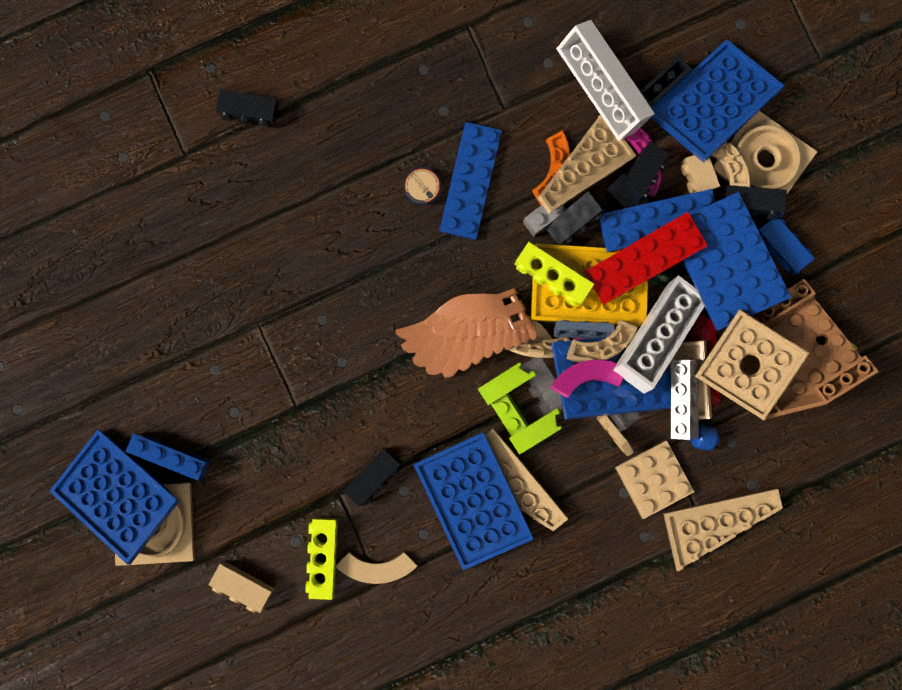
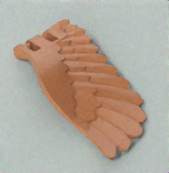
[395,288,537,378]

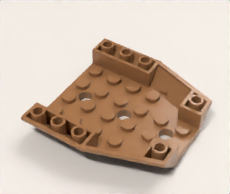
[740,279,879,420]

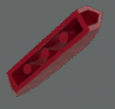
[691,315,720,409]

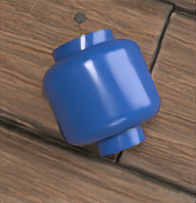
[690,424,720,451]

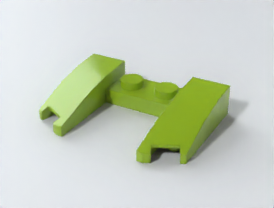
[478,362,562,454]

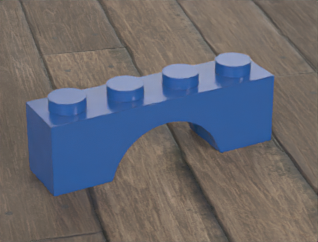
[126,433,211,480]

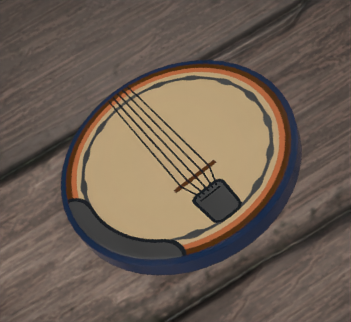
[403,167,441,205]

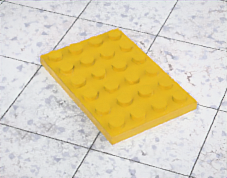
[531,244,648,327]

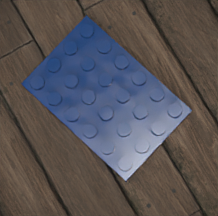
[651,40,784,163]
[683,192,791,331]
[551,335,671,420]
[50,429,180,564]
[413,432,534,570]

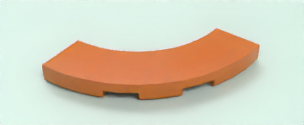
[532,130,570,206]

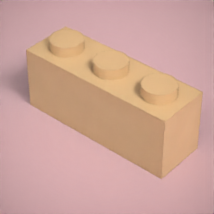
[209,561,275,613]

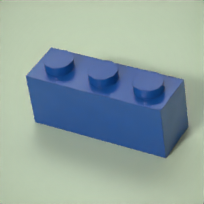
[758,218,814,276]

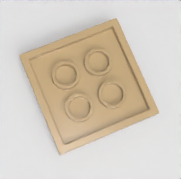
[615,440,694,519]

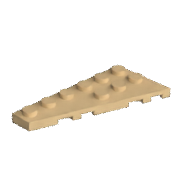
[538,114,636,214]
[486,428,568,531]
[663,489,783,571]

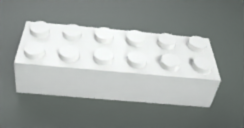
[556,20,655,141]
[613,275,704,394]

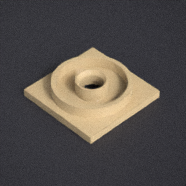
[713,111,817,193]
[695,310,810,420]
[115,483,195,566]

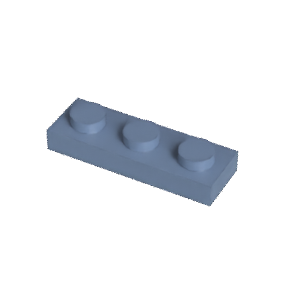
[554,320,615,339]

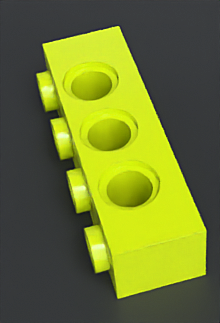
[514,242,594,306]
[306,517,338,600]

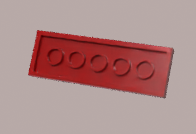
[584,212,708,305]

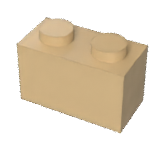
[681,155,720,193]

